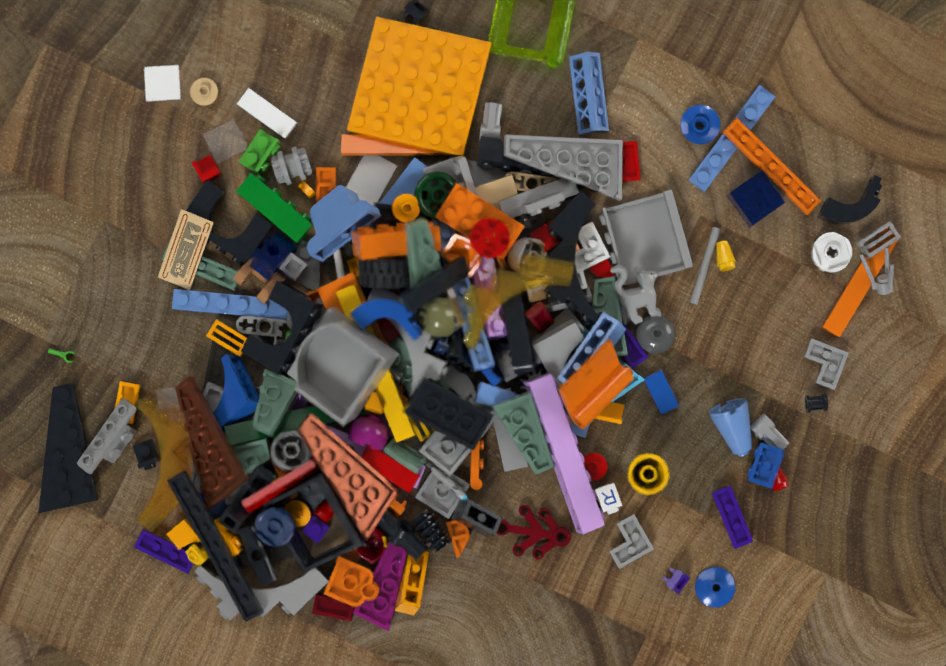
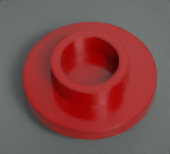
[583,453,607,481]

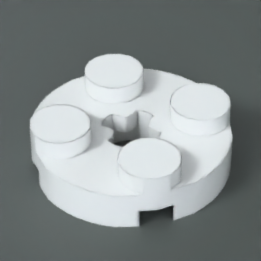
[811,232,852,273]

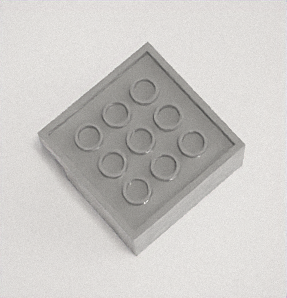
[287,307,399,425]

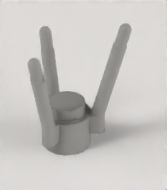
[860,247,894,295]

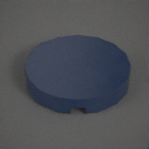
[255,506,295,546]

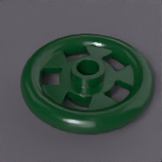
[414,171,457,220]

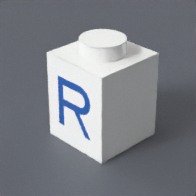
[594,482,622,514]

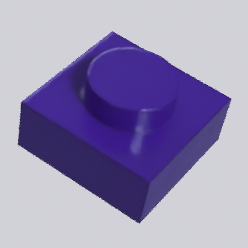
[302,515,330,543]

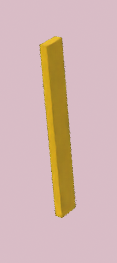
[336,284,416,443]

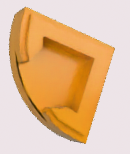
[297,181,316,199]

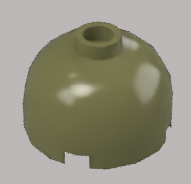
[418,297,457,337]

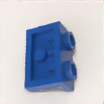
[748,443,785,489]

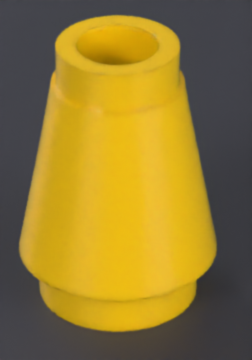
[716,241,736,271]

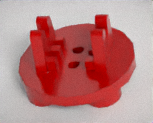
[470,218,510,258]

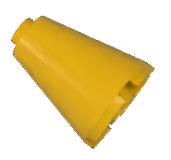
[628,454,669,495]

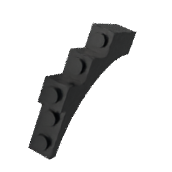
[543,191,600,326]

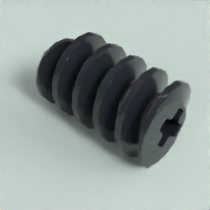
[410,508,452,553]

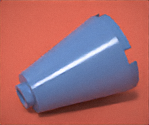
[709,398,752,457]

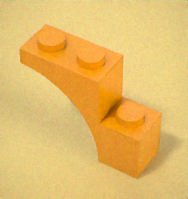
[167,517,245,557]

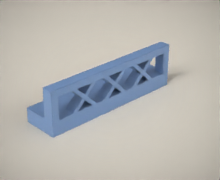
[569,52,609,135]

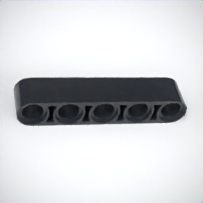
[498,274,536,374]

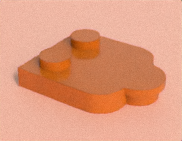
[324,556,379,607]

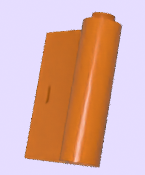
[558,339,634,429]

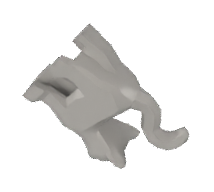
[611,265,661,324]

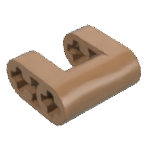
[233,254,287,305]

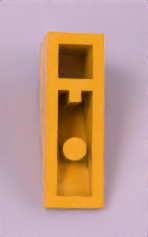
[395,551,429,615]

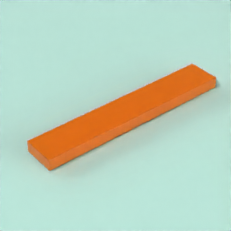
[722,118,821,215]
[341,134,453,156]
[822,227,901,338]

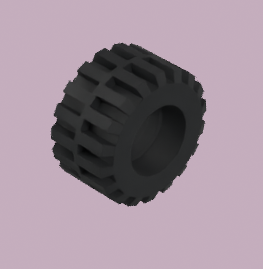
[358,256,410,289]

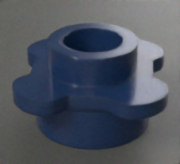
[432,336,449,357]

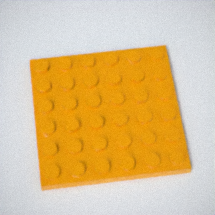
[347,16,492,156]

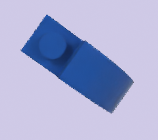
[350,299,422,340]

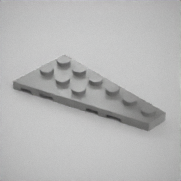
[504,135,623,201]

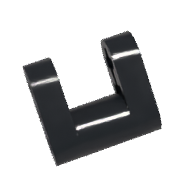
[445,327,474,374]

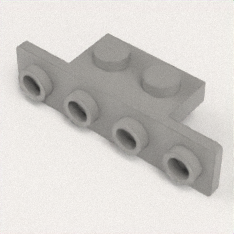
[499,178,579,218]
[77,398,137,474]

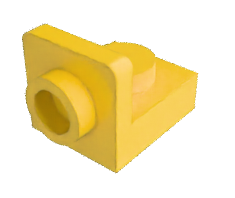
[185,544,209,567]

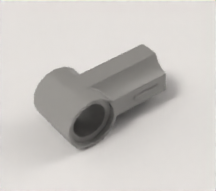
[479,102,502,141]
[750,414,789,450]

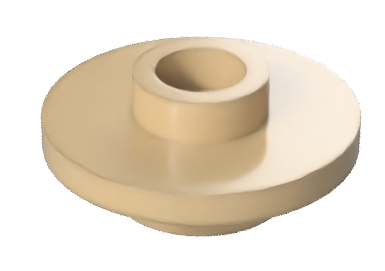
[190,78,218,106]

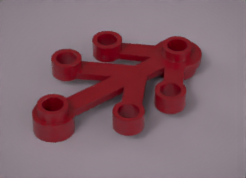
[496,504,571,560]

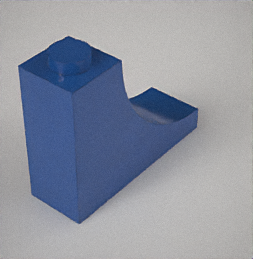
[213,354,259,432]

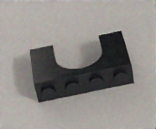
[186,180,275,266]
[241,281,323,376]

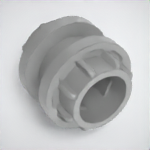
[271,146,312,185]

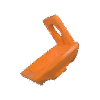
[440,233,482,277]

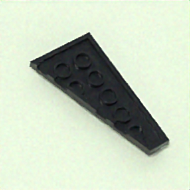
[38,383,99,513]

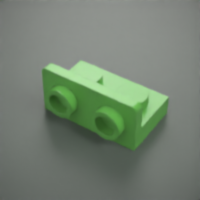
[239,129,281,175]

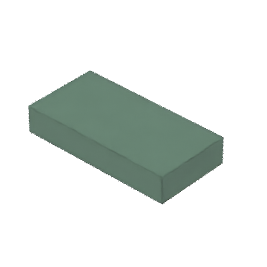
[383,438,428,474]

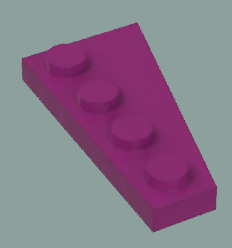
[353,541,407,632]

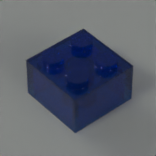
[727,170,785,228]

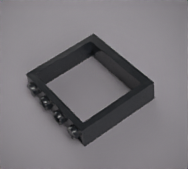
[263,472,369,572]

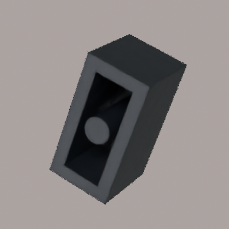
[452,500,502,536]

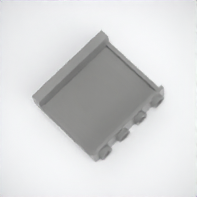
[599,189,693,287]

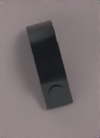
[817,175,882,225]
[218,465,276,534]

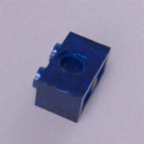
[250,232,296,281]

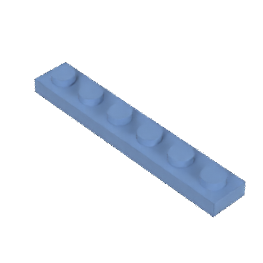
[688,85,775,192]
[172,289,289,320]

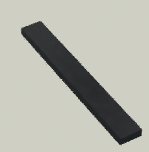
[167,470,264,623]

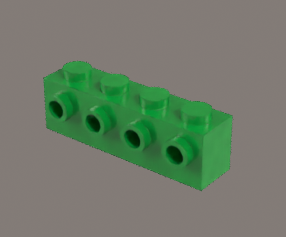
[236,173,314,244]

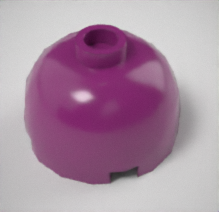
[347,413,389,450]

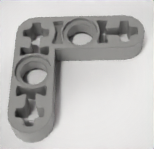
[236,316,292,376]

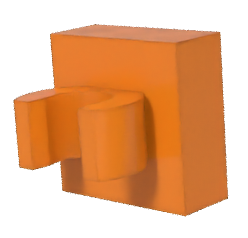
[387,494,407,518]

